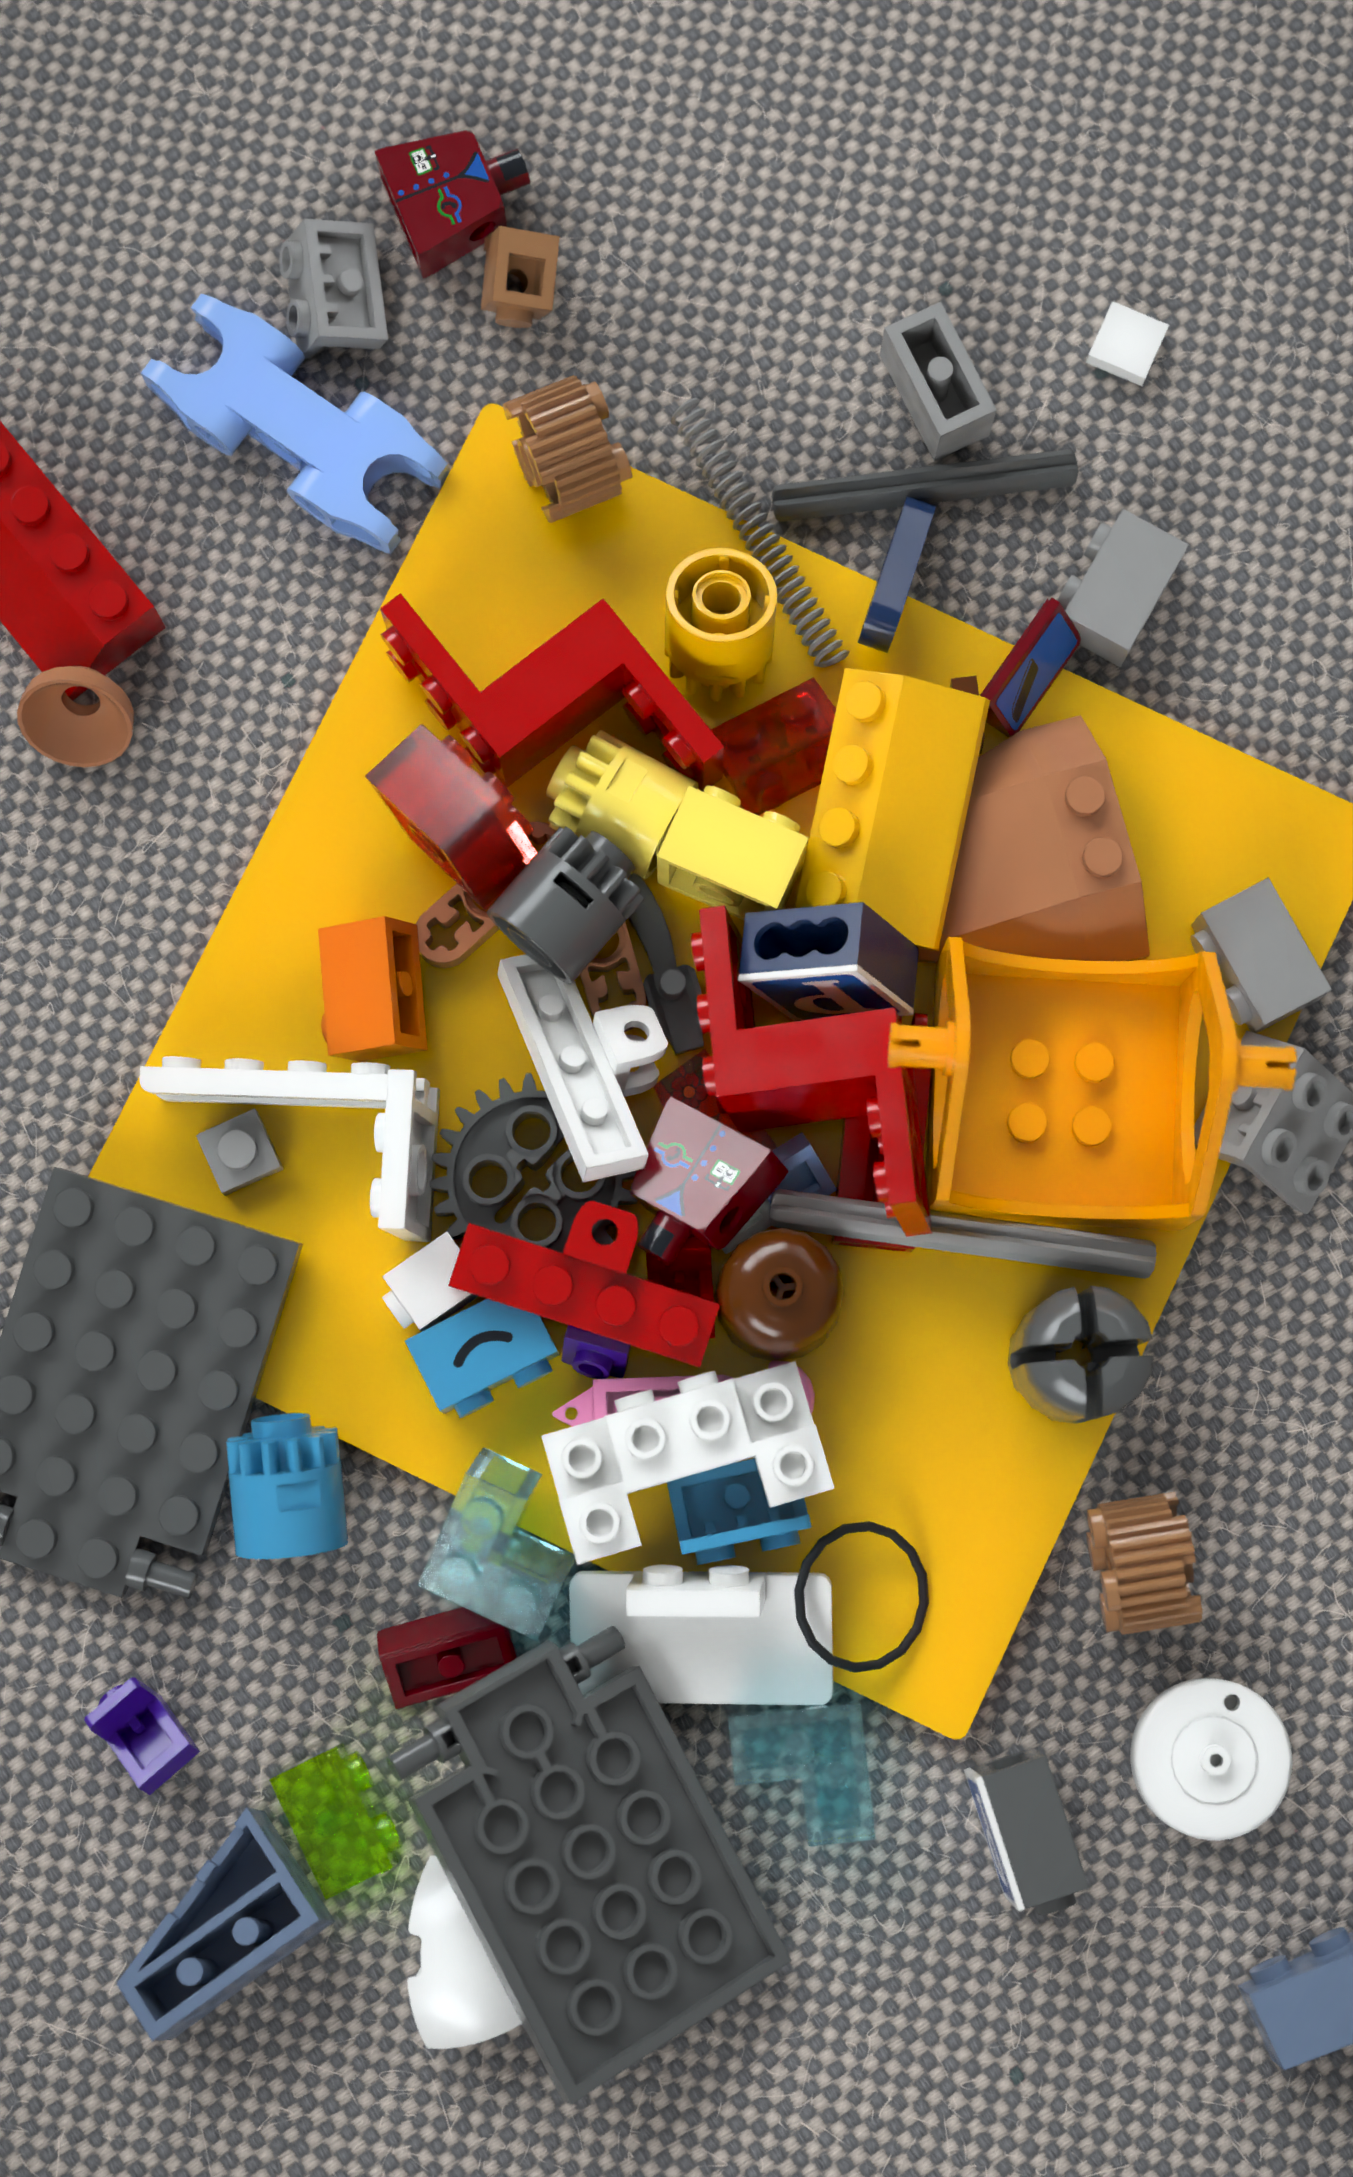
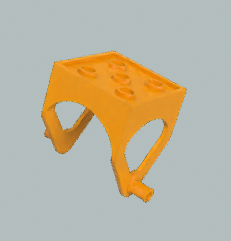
[888,937,1296,1231]

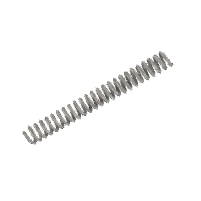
[671,398,849,667]

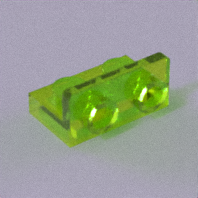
[269,1743,403,1900]

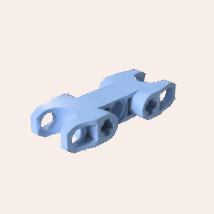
[141,294,450,554]

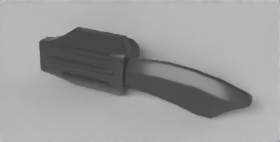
[628,873,704,1055]

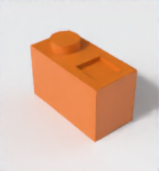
[318,916,428,1062]

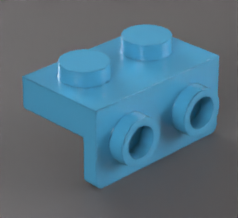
[667,1459,812,1565]

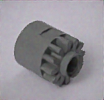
[487,827,645,984]

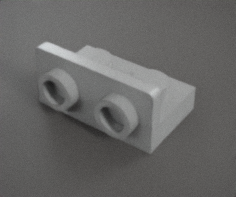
[279,218,388,359]

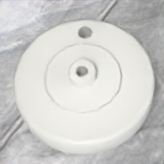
[1130,1678,1292,1840]

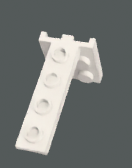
[139,1056,440,1242]

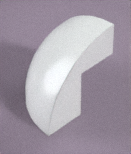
[407,1855,522,2049]

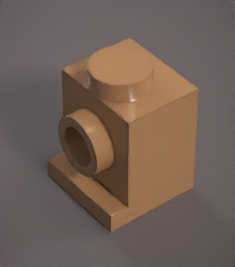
[481,226,560,328]

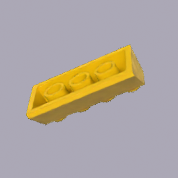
[795,668,990,951]

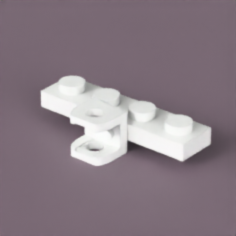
[497,954,668,1183]

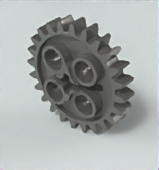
[429,1073,638,1253]

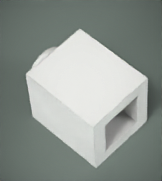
[382,1231,478,1332]

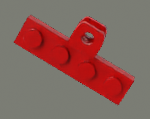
[448,1200,720,1367]

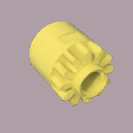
[546,730,698,879]

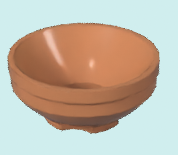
[17,666,134,767]

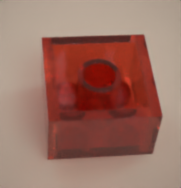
[365,724,537,911]

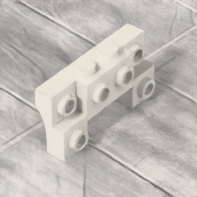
[541,1361,835,1565]

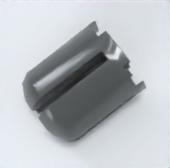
[1008,1286,1154,1424]

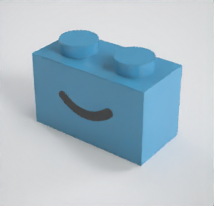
[405,1299,560,1418]

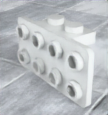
[569,1565,833,1705]

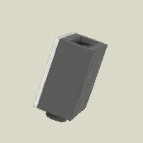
[964,1747,1089,1915]

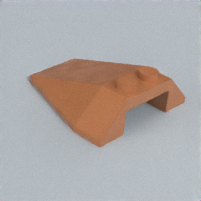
[918,715,1150,963]

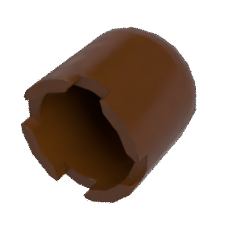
[714,1228,844,1361]

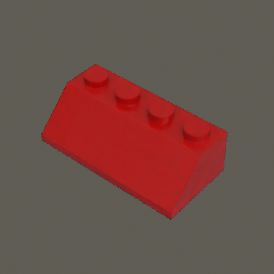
[0,421,166,701]

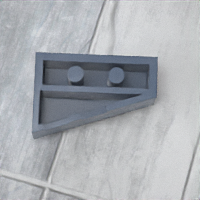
[116,1807,335,2041]
[1238,1927,1353,2070]

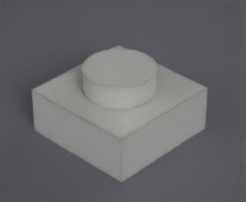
[196,1108,283,1196]

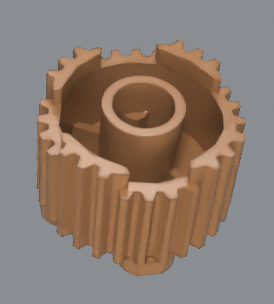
[502,375,633,523]
[1086,1491,1203,1635]

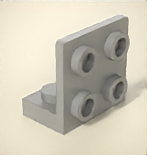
[1194,1031,1353,1214]

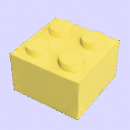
[657,786,809,921]

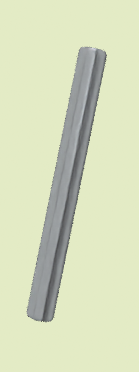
[769,1189,1156,1279]

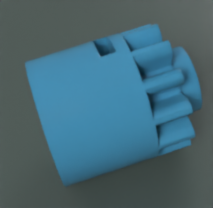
[226,1413,348,1559]

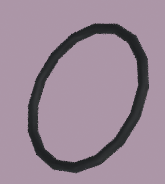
[794,1521,929,1673]

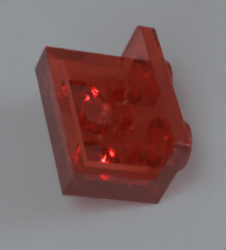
[711,677,836,816]

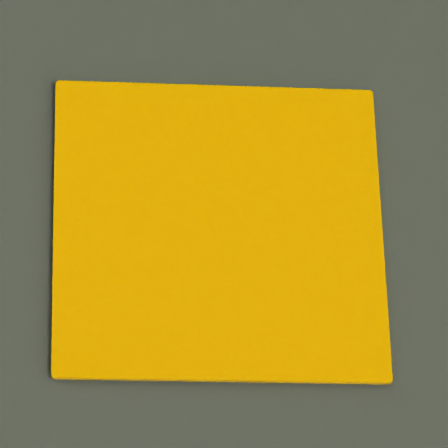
[88,403,1353,1740]

